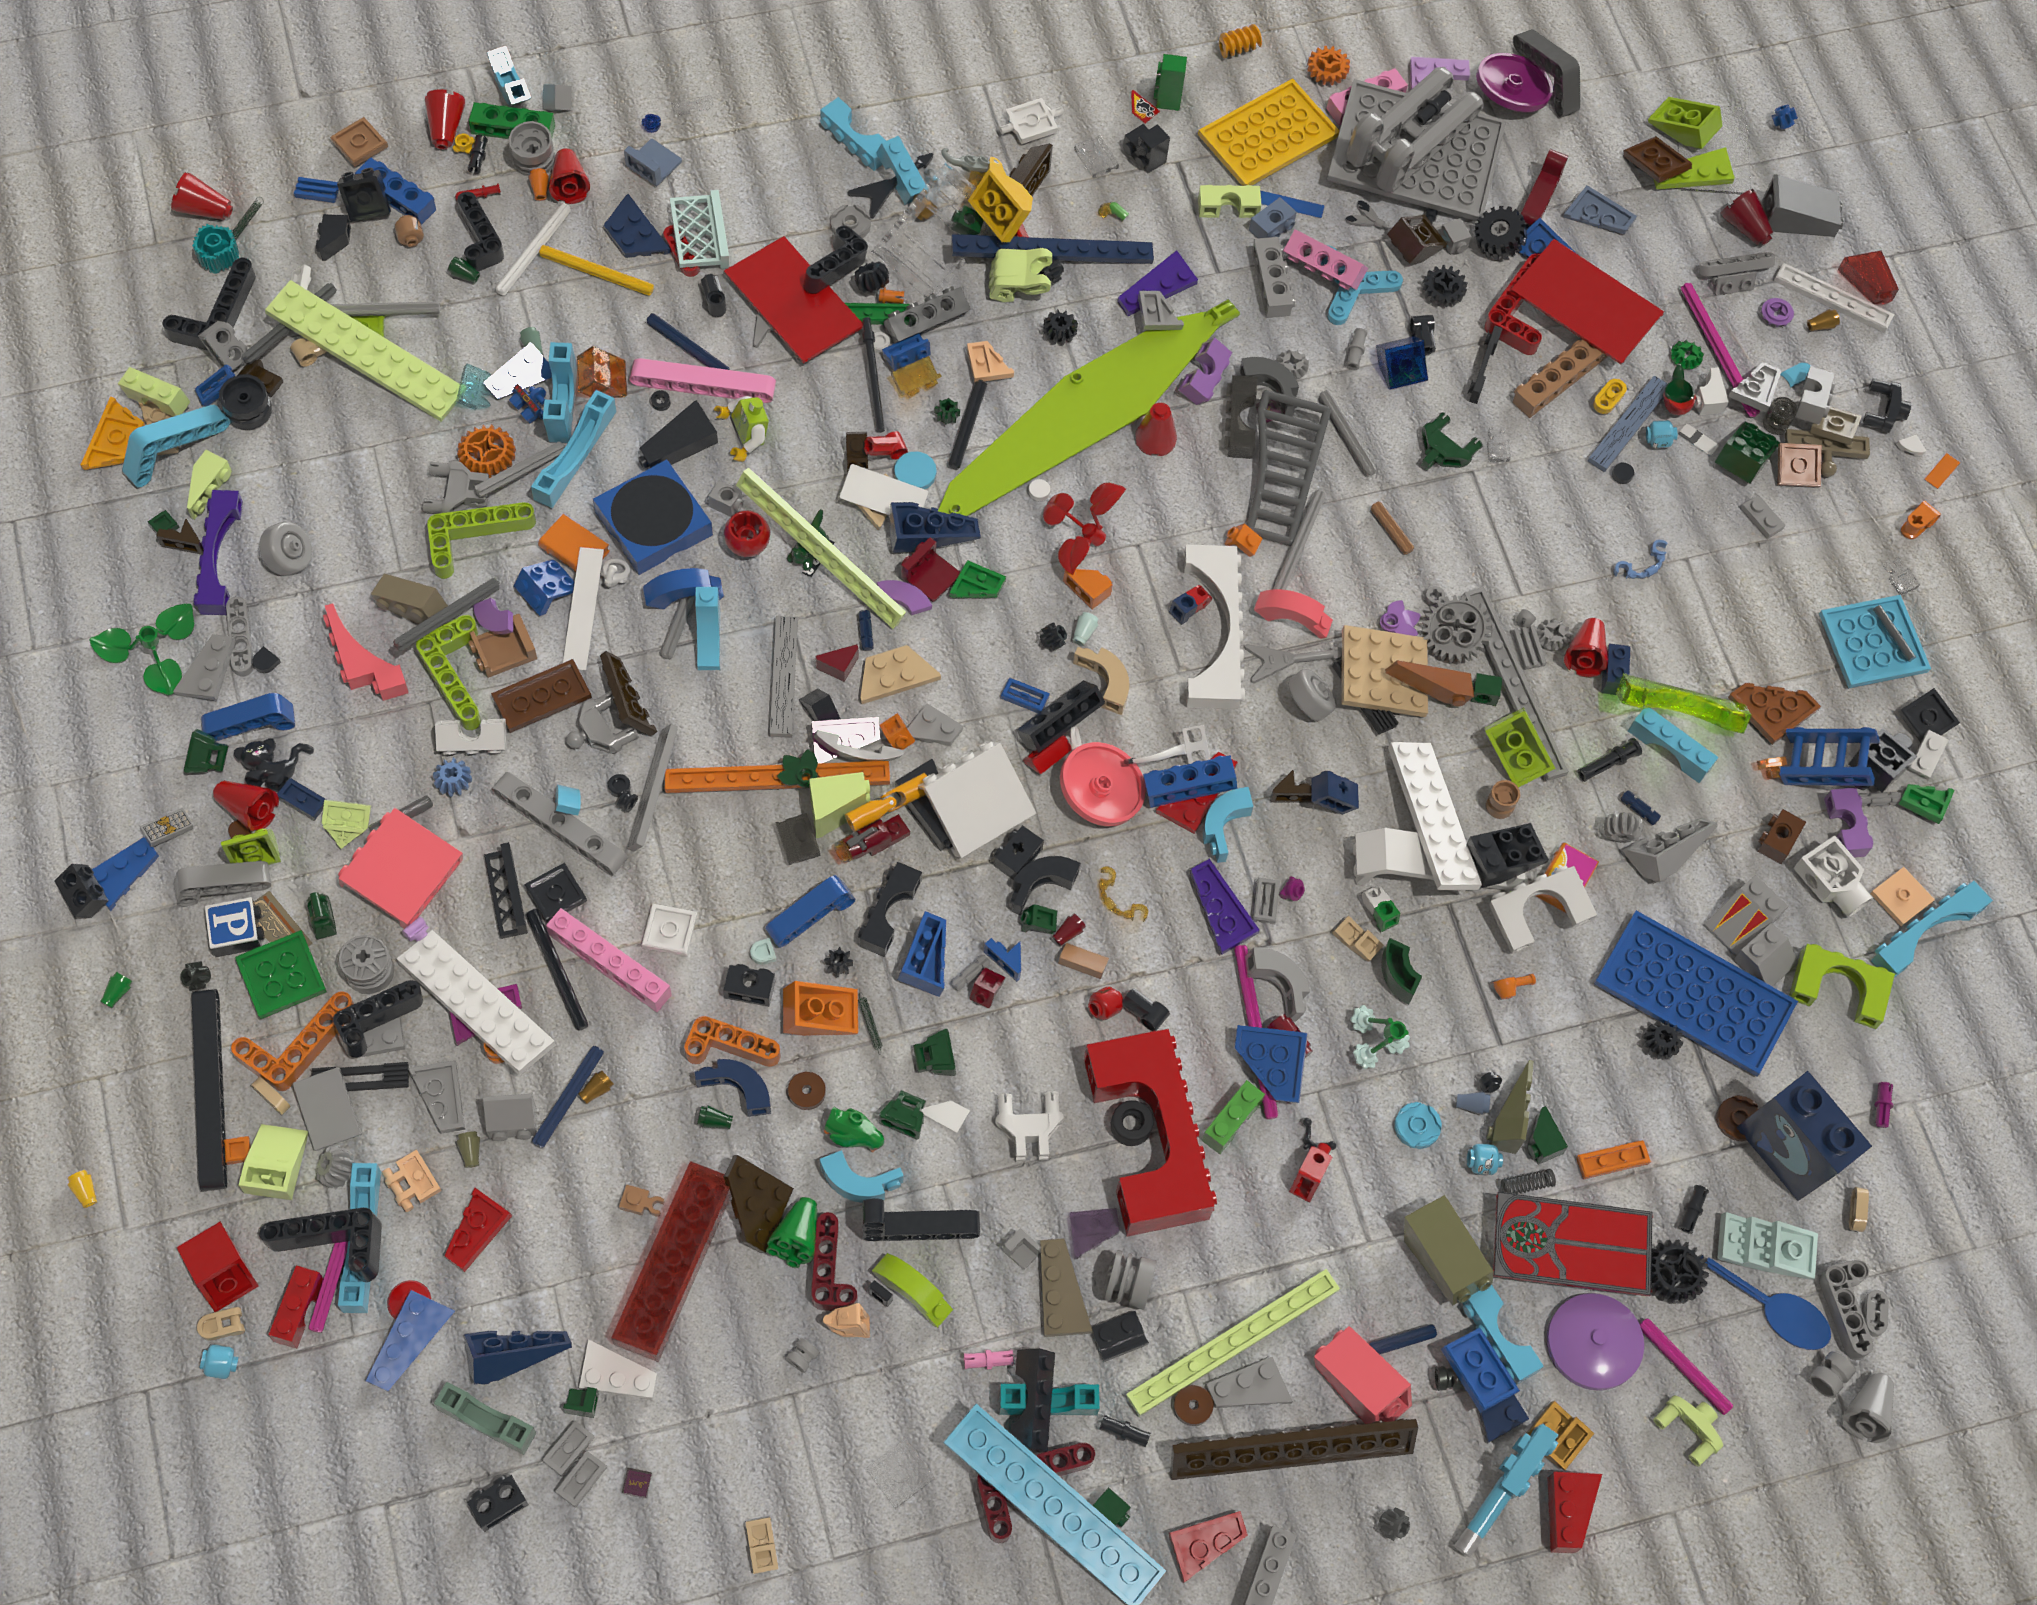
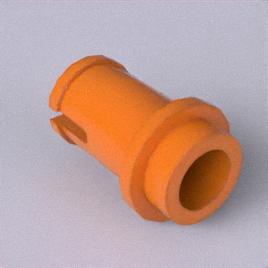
[879,287,904,304]

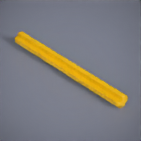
[539,245,654,296]

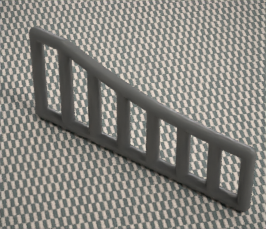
[1246,390,1331,546]

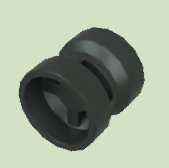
[1435,1366,1464,1391]

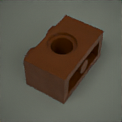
[1757,809,1806,864]

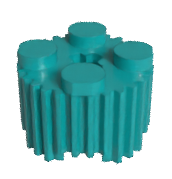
[192,224,239,274]

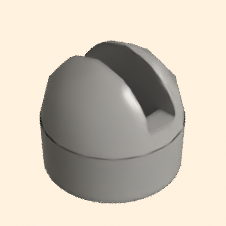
[1517,609,1536,628]

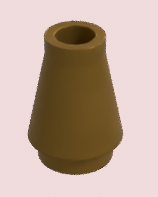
[1807,309,1840,332]
[578,1070,614,1104]

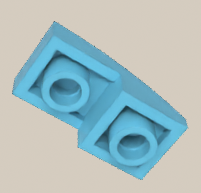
[555,785,581,816]

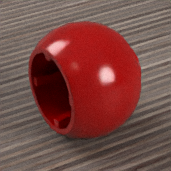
[723,510,771,558]

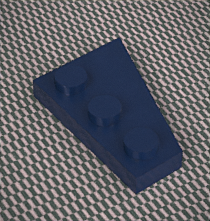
[1479,1395,1529,1444]

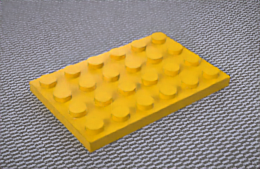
[1198,78,1340,186]

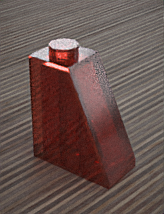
[1838,250,1899,305]

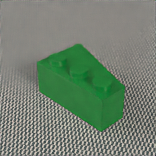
[1153,54,1187,111]

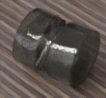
[1763,397,1797,435]

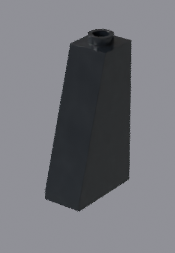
[638,400,718,470]
[895,759,953,851]

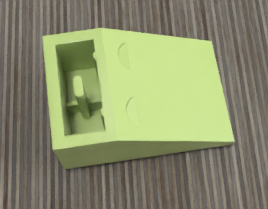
[239,1124,309,1200]

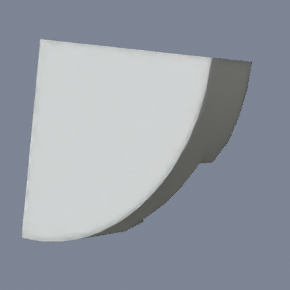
[1896,435,1926,456]

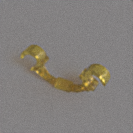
[1099,866,1148,922]

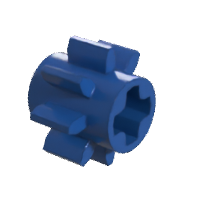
[1772,104,1798,129]

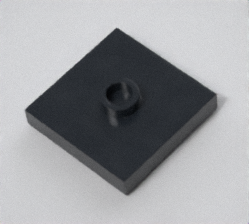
[1898,688,1960,743]
[524,862,587,923]

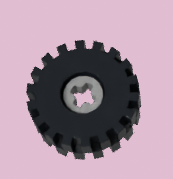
[1474,206,1528,260]

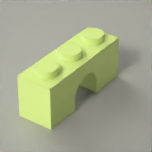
[1198,185,1261,218]
[118,367,190,417]

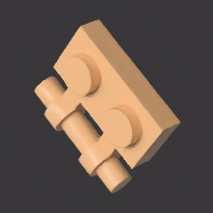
[382,1150,442,1212]

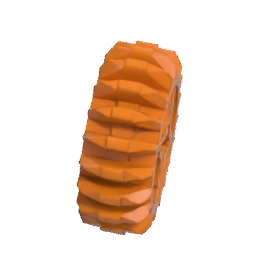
[457,424,516,478]

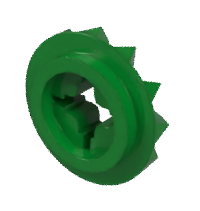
[1671,339,1704,369]

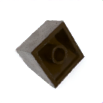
[1387,215,1448,264]

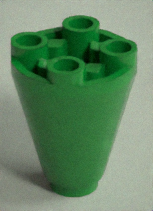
[766,1197,818,1268]

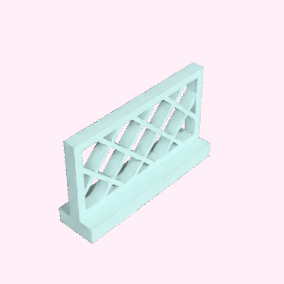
[670,190,729,269]

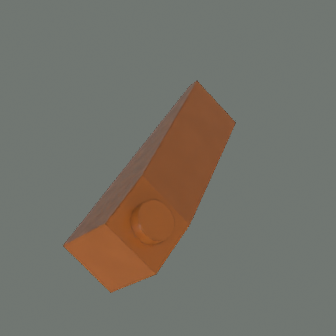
[1385,660,1474,706]

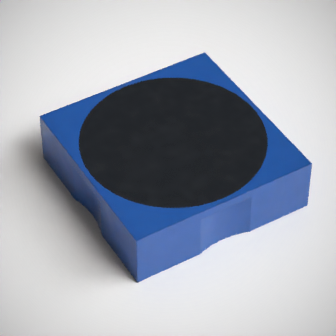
[593,460,713,575]

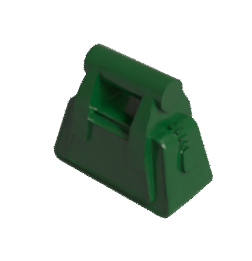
[184,729,229,773]
[306,892,337,940]
[913,1029,956,1076]
[879,1090,926,1140]

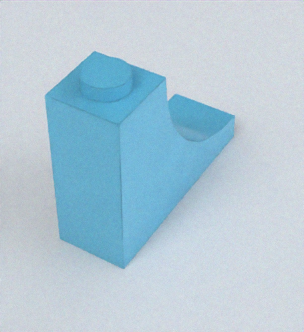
[695,587,720,670]

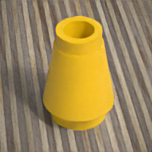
[67,1170,97,1208]

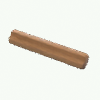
[1371,501,1414,555]

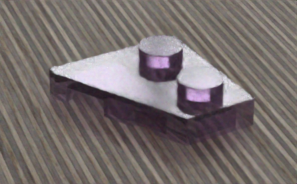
[1069,1208,1120,1259]

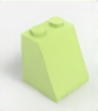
[809,772,870,838]

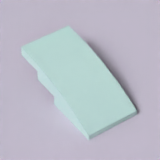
[1717,1212,1818,1279]

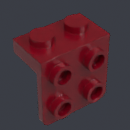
[901,537,960,602]

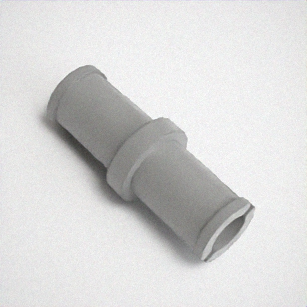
[1346,328,1367,370]

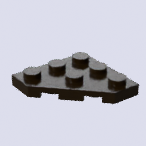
[724,1155,794,1253]

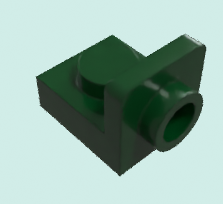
[1020,904,1058,934]

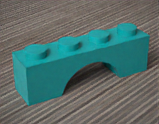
[999,1384,1100,1416]

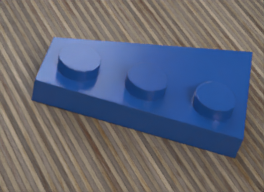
[92,837,159,911]

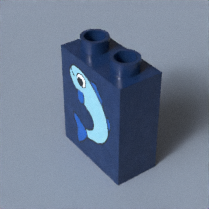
[1736,1071,1872,1201]

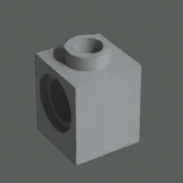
[708,480,744,517]

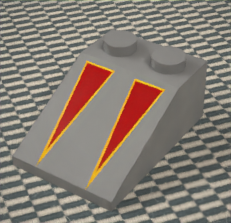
[1703,875,1789,957]

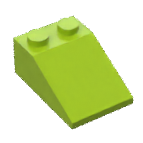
[1648,97,1723,149]
[1484,707,1556,788]
[221,829,281,865]

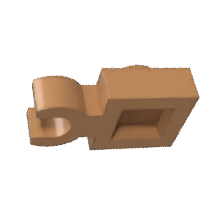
[619,1184,665,1216]

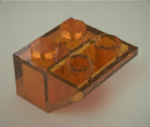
[577,345,627,398]

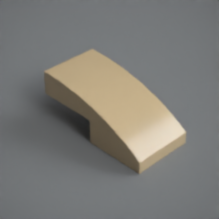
[1332,916,1384,962]
[745,1517,778,1574]

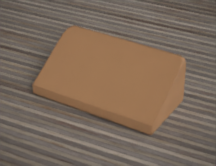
[1058,943,1109,979]

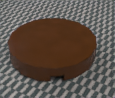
[1716,1095,1759,1142]

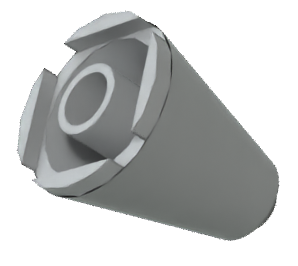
[1842,1373,1894,1443]

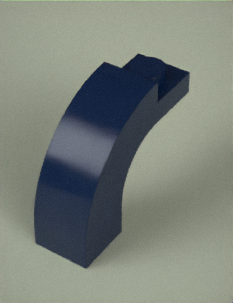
[694,1059,771,1117]

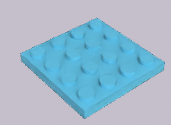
[1819,595,1931,688]

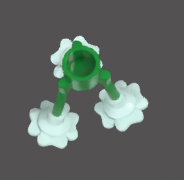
[1351,1005,1410,1069]

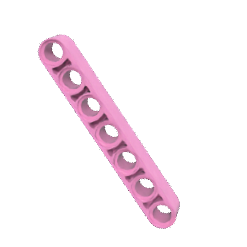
[630,358,776,403]

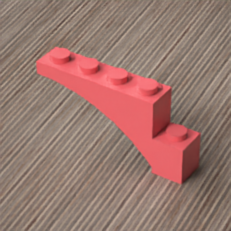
[323,603,409,701]

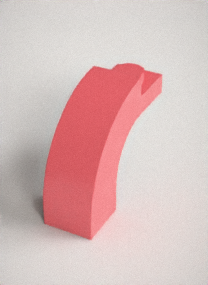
[1254,589,1333,639]

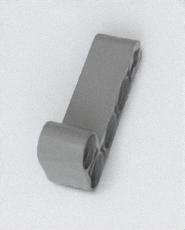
[174,861,272,907]
[1819,1260,1874,1361]

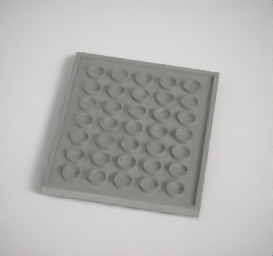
[1327,79,1506,221]

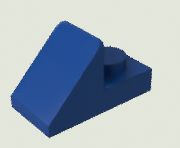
[984,938,1021,982]

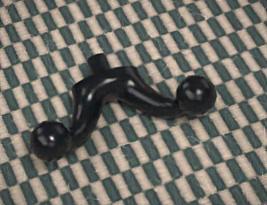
[1303,1117,1337,1150]

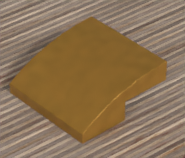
[1526,1401,1595,1470]

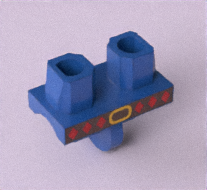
[509,383,546,423]

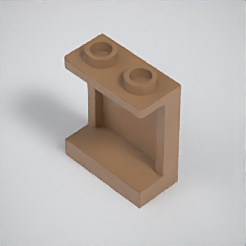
[468,614,537,678]

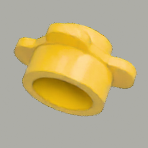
[453,133,475,154]

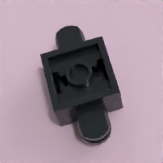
[1848,728,1917,793]

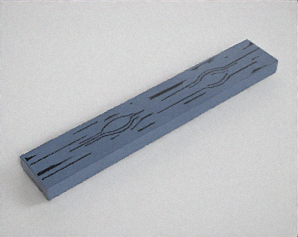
[1588,375,1667,472]

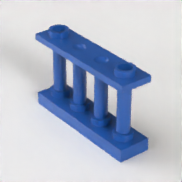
[1780,727,1880,786]

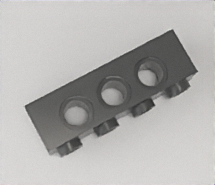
[884,286,971,344]

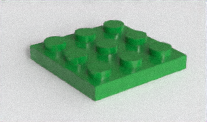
[235,930,327,1020]

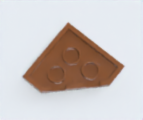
[1728,683,1821,745]

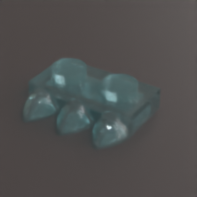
[456,364,492,410]

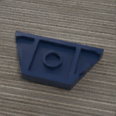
[604,194,670,258]

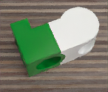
[1361,885,1401,932]

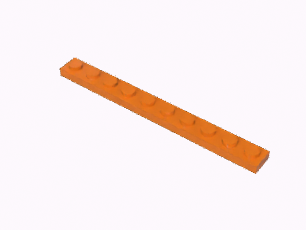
[665,761,890,793]

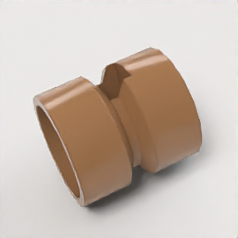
[1486,780,1520,819]

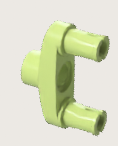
[1653,1395,1723,1467]

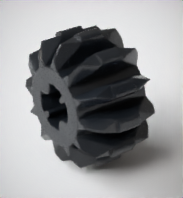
[855,261,889,293]
[1043,309,1078,345]
[1643,1020,1683,1060]

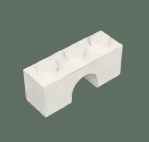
[435,719,507,754]

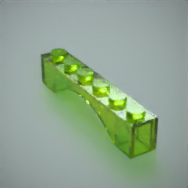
[1616,673,1752,734]

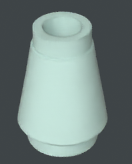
[1073,612,1099,646]

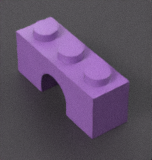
[1178,337,1233,405]
[1824,788,1873,858]

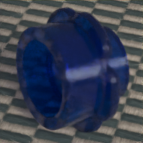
[641,114,661,133]

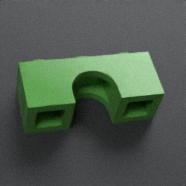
[1202,1080,1265,1155]

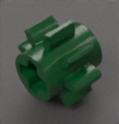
[934,398,961,425]

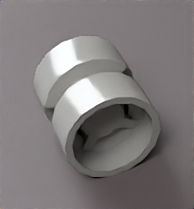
[1809,1351,1855,1398]

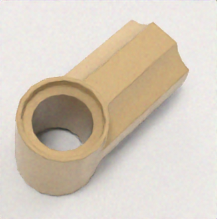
[290,338,327,367]

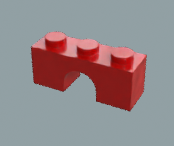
[268,1265,324,1349]

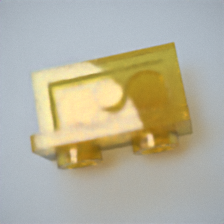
[891,356,942,397]

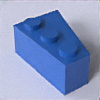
[897,911,946,997]

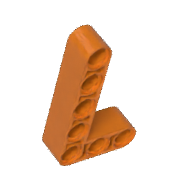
[231,991,354,1091]

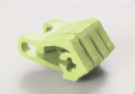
[989,248,1052,302]

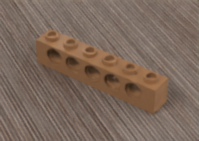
[1512,339,1608,418]

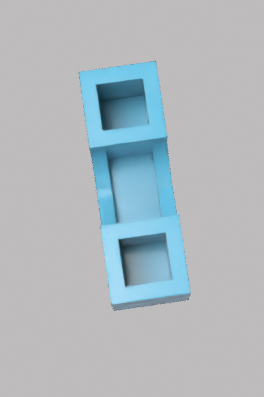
[876,136,928,205]

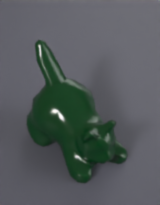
[786,509,829,571]

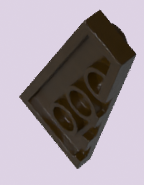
[600,651,658,736]

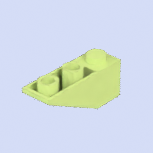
[187,450,232,520]

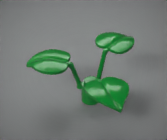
[89,604,195,696]

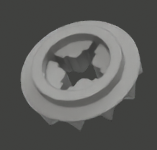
[1276,349,1309,379]
[1536,618,1571,651]

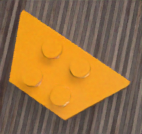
[80,397,145,470]

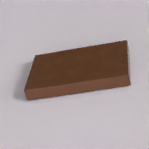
[1623,136,1692,183]

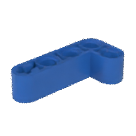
[201,693,295,741]
[765,875,856,948]

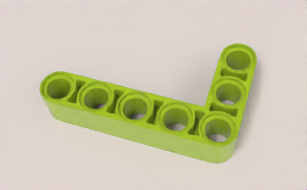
[427,502,536,579]
[416,615,481,730]

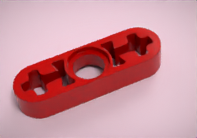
[663,225,700,277]

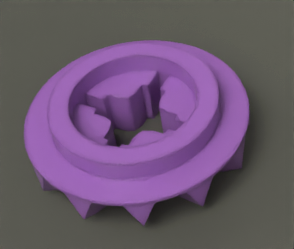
[1760,298,1794,327]

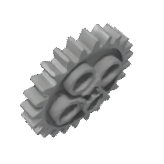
[1422,595,1493,663]

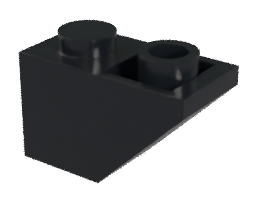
[316,214,351,261]

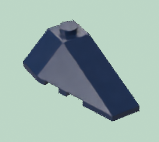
[890,502,981,553]
[464,1331,572,1385]

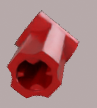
[864,431,908,460]

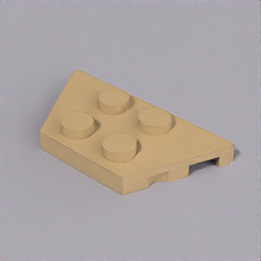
[860,645,941,705]

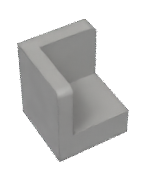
[543,84,572,110]
[1003,1228,1041,1270]

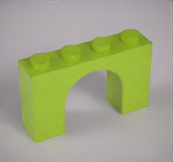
[1789,943,1895,1029]

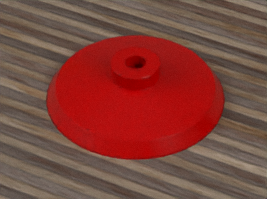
[387,1280,431,1320]

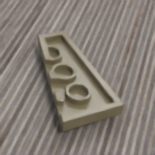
[1040,1238,1094,1337]

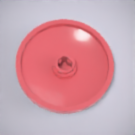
[1060,742,1146,826]

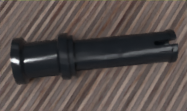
[1578,738,1642,782]

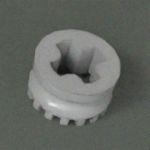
[1424,586,1445,608]

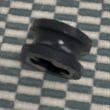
[651,390,671,411]
[617,789,638,812]

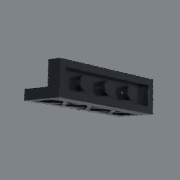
[484,842,528,939]

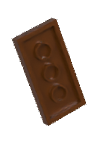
[491,659,592,733]

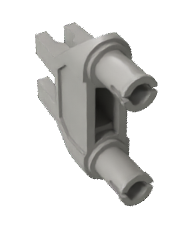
[423,460,489,513]

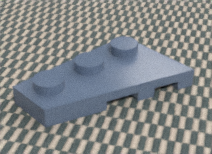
[1563,185,1637,234]

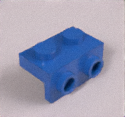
[882,333,931,371]

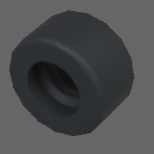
[1110,1100,1154,1146]

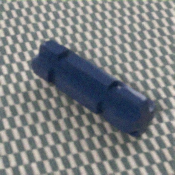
[859,610,874,651]
[1621,790,1661,825]

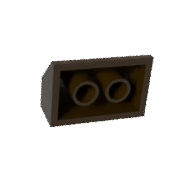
[1009,143,1053,197]

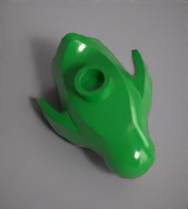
[824,1107,884,1153]

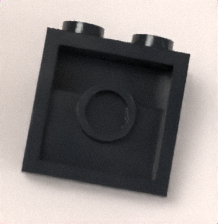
[337,168,391,222]

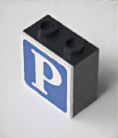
[205,897,265,958]

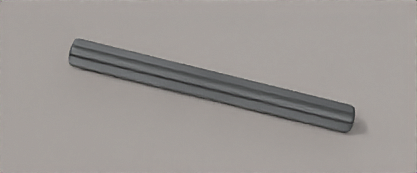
[242,283,337,364]
[393,578,500,651]

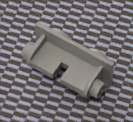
[1712,271,1757,295]

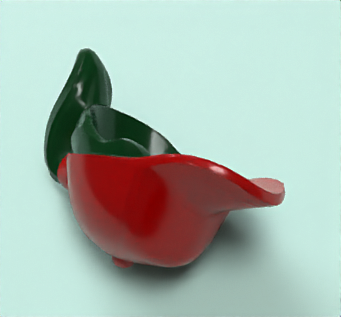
[1663,364,1696,415]

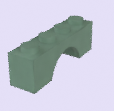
[434,1382,536,1455]

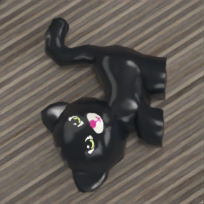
[234,738,314,793]

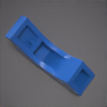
[643,568,724,609]

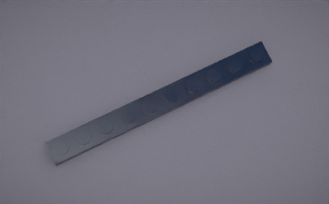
[951,234,1154,264]

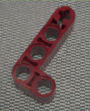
[1521,149,1569,226]
[811,1212,858,1311]

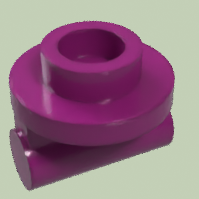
[1279,876,1305,901]

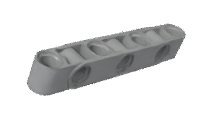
[491,772,628,876]

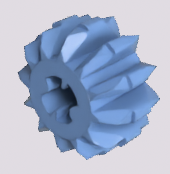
[433,757,472,797]

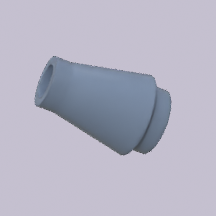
[1456,1092,1490,1115]

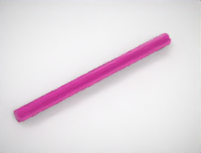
[1681,283,1760,417]
[1235,945,1278,1120]

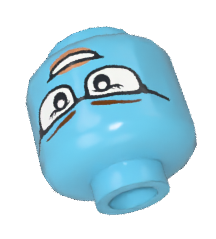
[1467,1144,1503,1175]

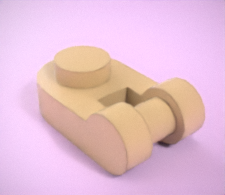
[197,1307,245,1341]

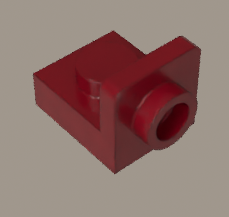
[970,967,1005,1008]

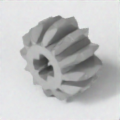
[1604,812,1643,843]
[316,1146,355,1188]

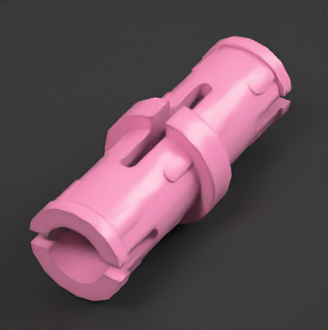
[964,1350,1014,1370]

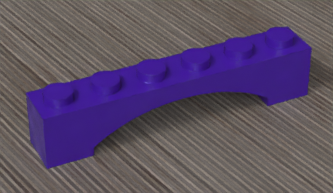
[194,490,243,615]

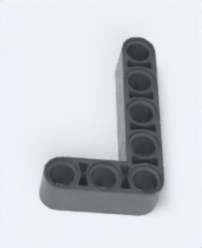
[1513,29,1580,117]

